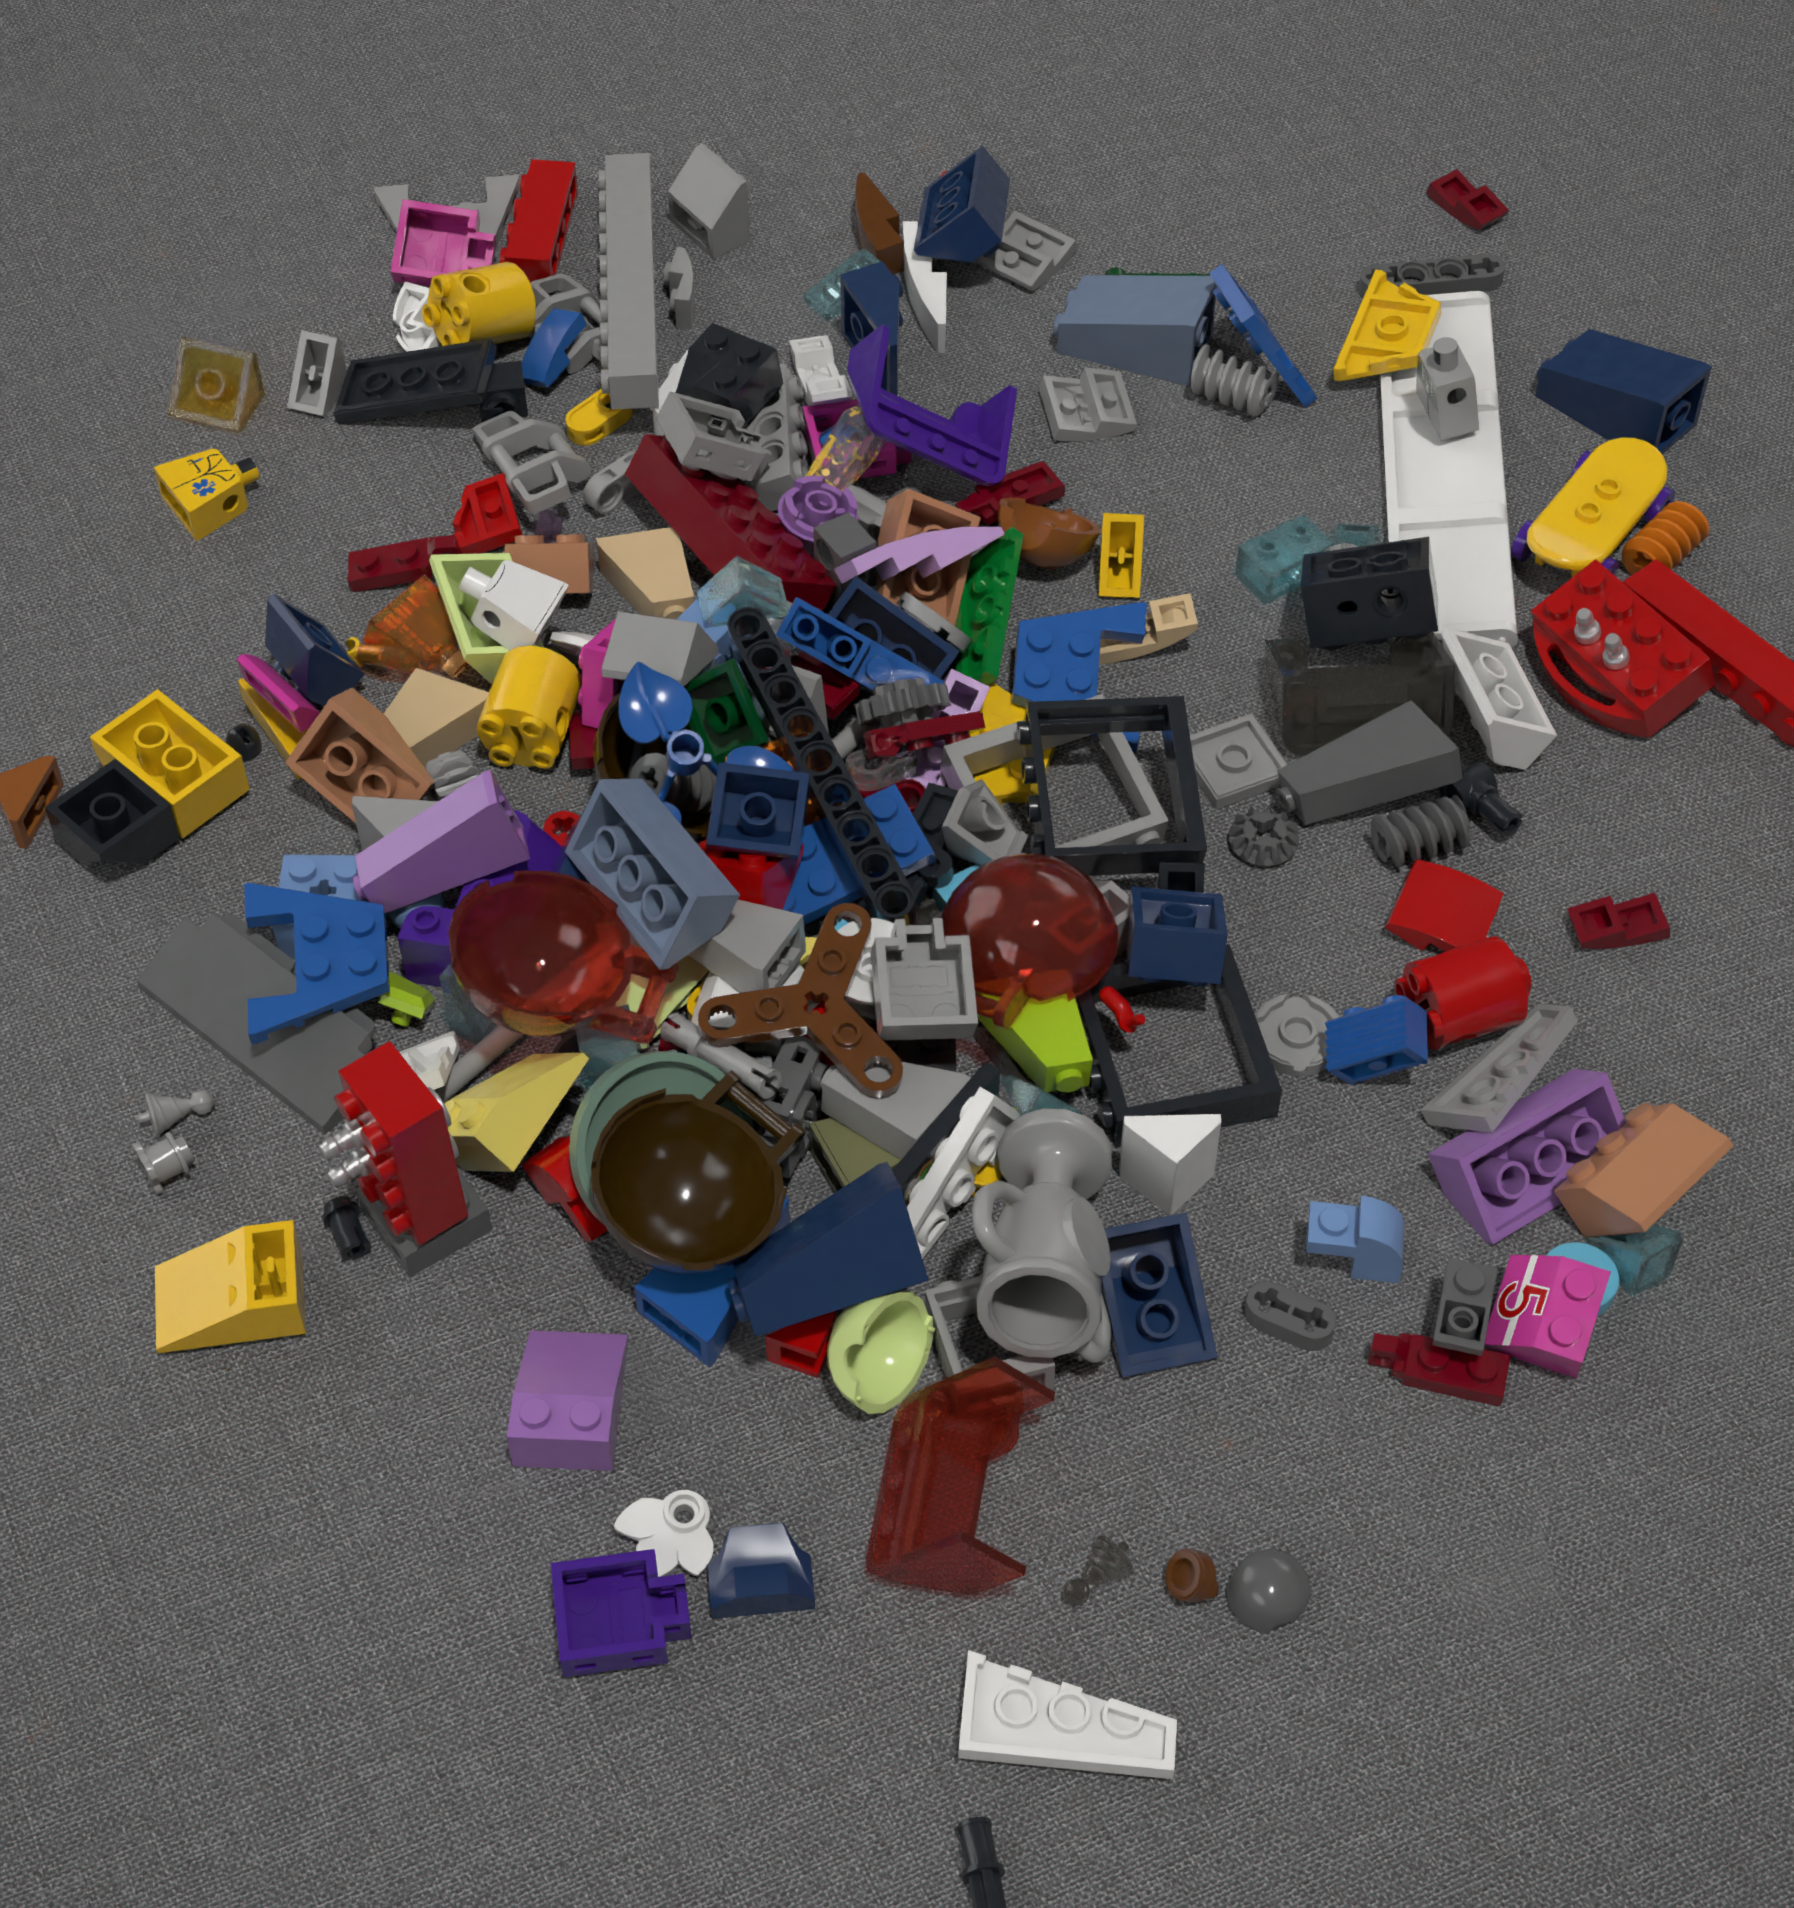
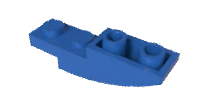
[775,597,945,690]

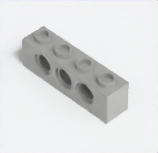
[743,363,809,511]

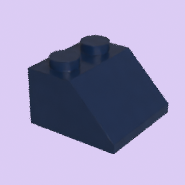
[265,594,365,707]
[706,762,810,859]
[1127,886,1228,986]

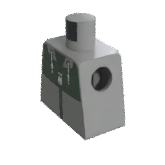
[1416,337,1479,441]

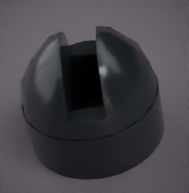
[226,723,262,762]

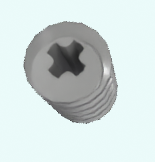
[1191,344,1279,417]

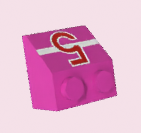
[1484,1255,1611,1379]

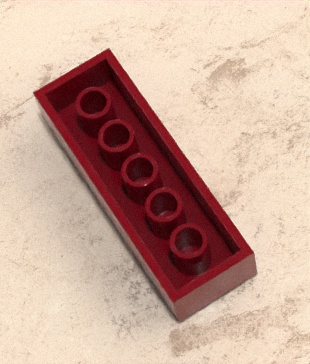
[625,434,837,612]

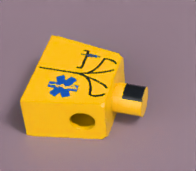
[154,449,260,541]

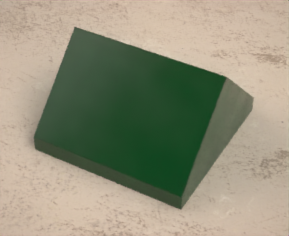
[684,658,769,766]

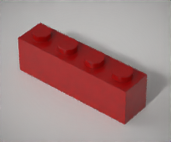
[500,159,578,284]

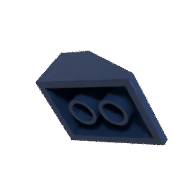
[840,261,903,396]
[1101,1212,1218,1377]

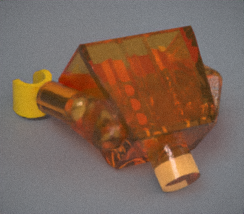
[346,574,468,679]

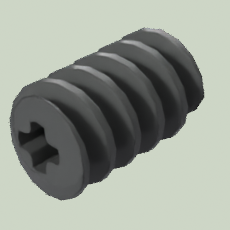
[629,753,717,814]
[1371,795,1470,868]

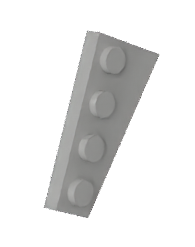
[1421,1004,1578,1133]

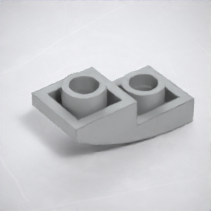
[664,247,695,330]

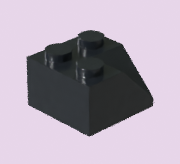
[675,323,784,428]
[45,758,180,864]

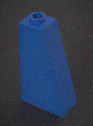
[634,1195,790,1367]

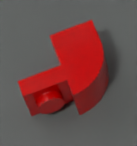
[522,1136,607,1242]

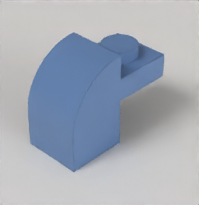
[1306,1196,1405,1283]

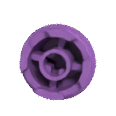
[778,476,858,558]

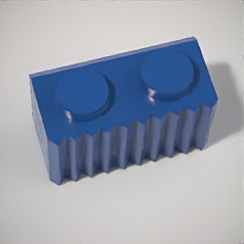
[1325,995,1428,1085]

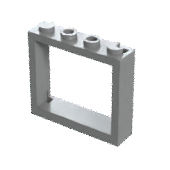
[940,694,1169,897]

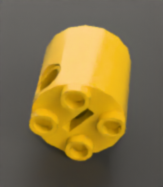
[422,262,536,346]
[477,645,582,769]

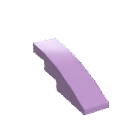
[834,527,1005,584]

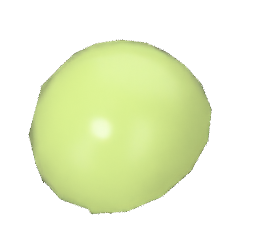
[827,1289,935,1414]

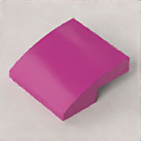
[236,654,320,733]

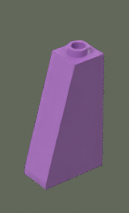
[353,770,530,913]

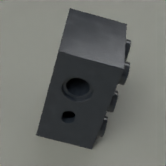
[1300,536,1438,651]

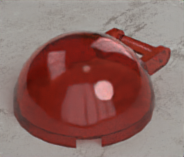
[940,853,1119,1029]
[448,870,679,1043]

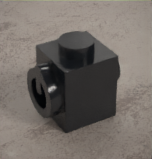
[471,361,528,422]

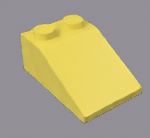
[444,1053,589,1172]

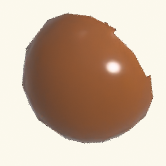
[998,498,1101,570]

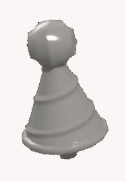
[137,1089,214,1138]

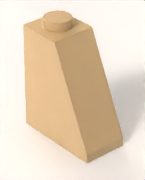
[596,527,694,620]
[383,668,489,768]

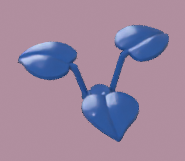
[619,662,796,824]

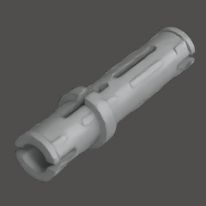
[661,1013,782,1099]

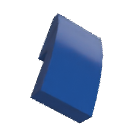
[522,308,587,388]

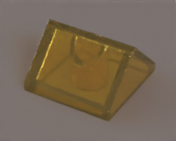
[167,336,265,431]

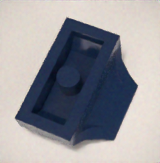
[708,1522,815,1619]

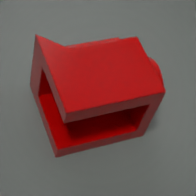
[765,1310,840,1378]

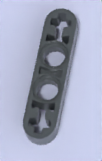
[1358,254,1505,298]

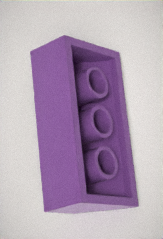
[1428,1068,1626,1245]

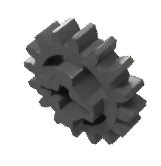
[854,678,951,728]

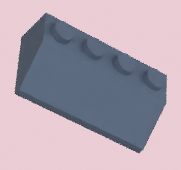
[565,779,740,970]

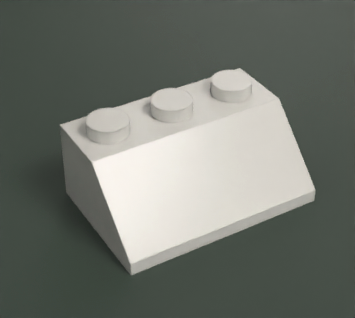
[1441,627,1557,770]

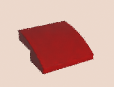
[1384,859,1504,951]

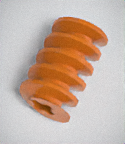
[1621,501,1710,575]

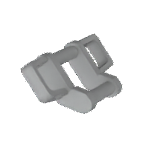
[528,274,602,374]
[473,411,591,514]

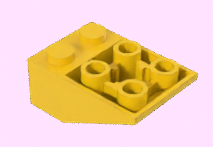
[155,1220,306,1353]

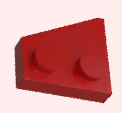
[452,473,523,554]

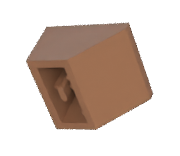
[505,534,595,594]

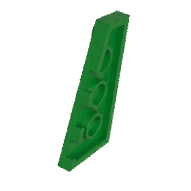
[955,527,1024,686]

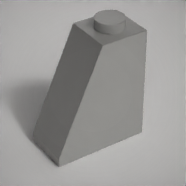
[688,900,806,993]
[820,1062,971,1160]

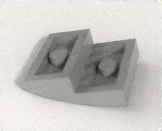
[973,210,1078,291]
[1038,367,1137,441]

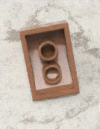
[877,489,980,626]
[285,688,435,823]

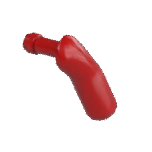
[1099,986,1145,1033]

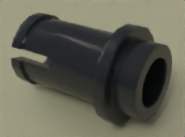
[322,1196,371,1260]

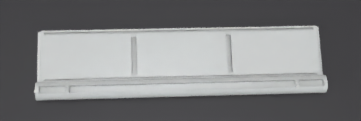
[1380,291,1518,648]

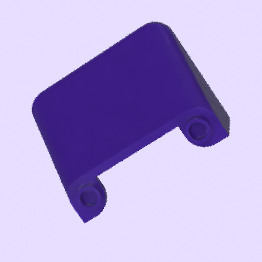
[847,324,1017,486]

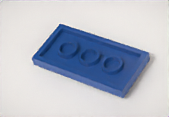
[782,784,936,925]

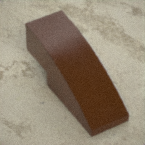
[856,172,904,275]

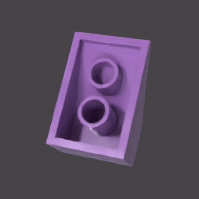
[507,1330,629,1471]

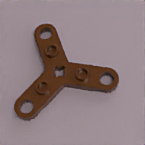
[698,903,903,1099]

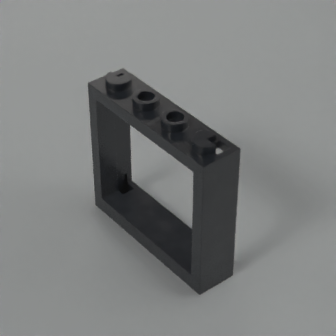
[1016,696,1207,878]
[1070,944,1282,1148]

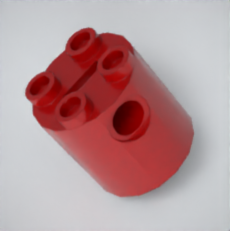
[1394,936,1532,1050]

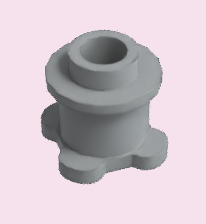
[132,1132,194,1195]

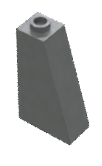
[1277,700,1463,825]

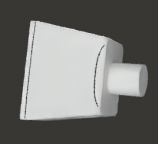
[458,560,569,651]

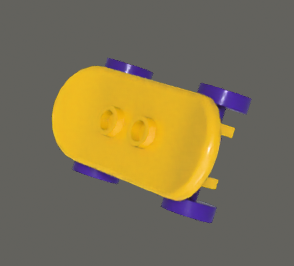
[1511,437,1675,578]

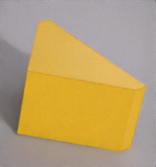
[1099,513,1144,598]

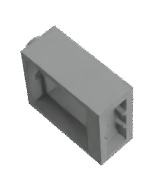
[925,1275,1055,1415]

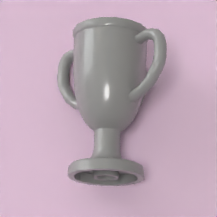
[972,1109,1112,1363]

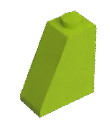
[975,968,1093,1093]

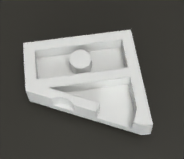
[399,1031,460,1090]

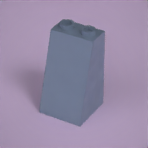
[1053,275,1217,386]

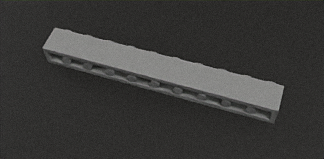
[598,153,659,410]

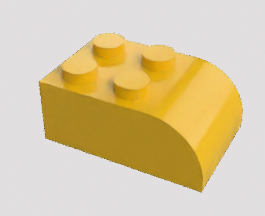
[90,689,250,838]

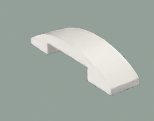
[789,335,852,406]

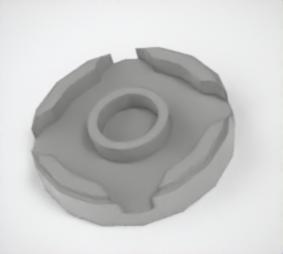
[896,592,973,653]
[1255,994,1340,1077]

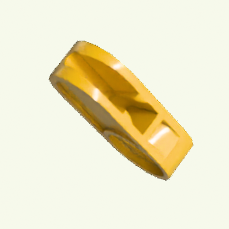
[565,389,633,446]

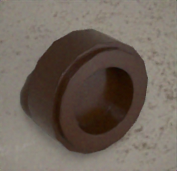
[1165,1548,1219,1603]

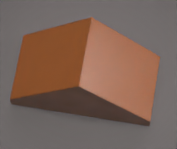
[0,755,64,849]

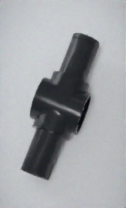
[1438,759,1523,837]

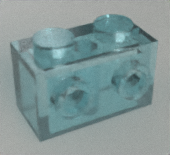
[1235,514,1334,605]

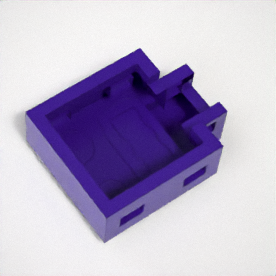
[550,1549,692,1678]

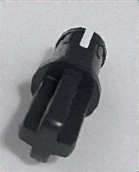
[957,1817,1006,1908]

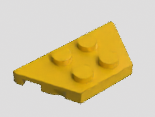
[1333,269,1441,381]
[970,682,1056,805]

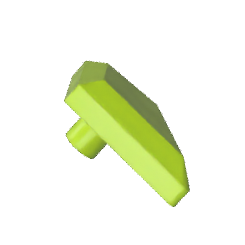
[377,970,435,1026]

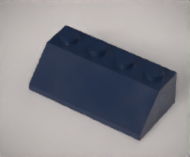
[913,145,1010,263]

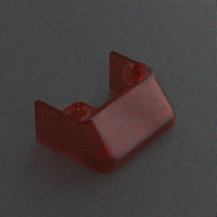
[866,1356,1055,1595]

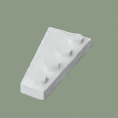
[907,1087,1022,1259]
[958,1650,1177,1779]

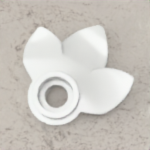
[614,1490,713,1577]

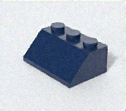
[828,576,960,695]

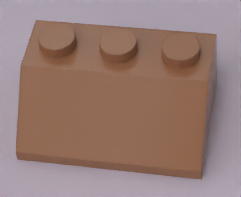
[1554,1103,1734,1237]

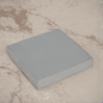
[1190,713,1288,810]

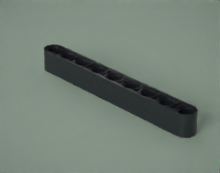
[727,607,918,926]

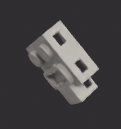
[656,392,772,481]
[870,918,978,1040]

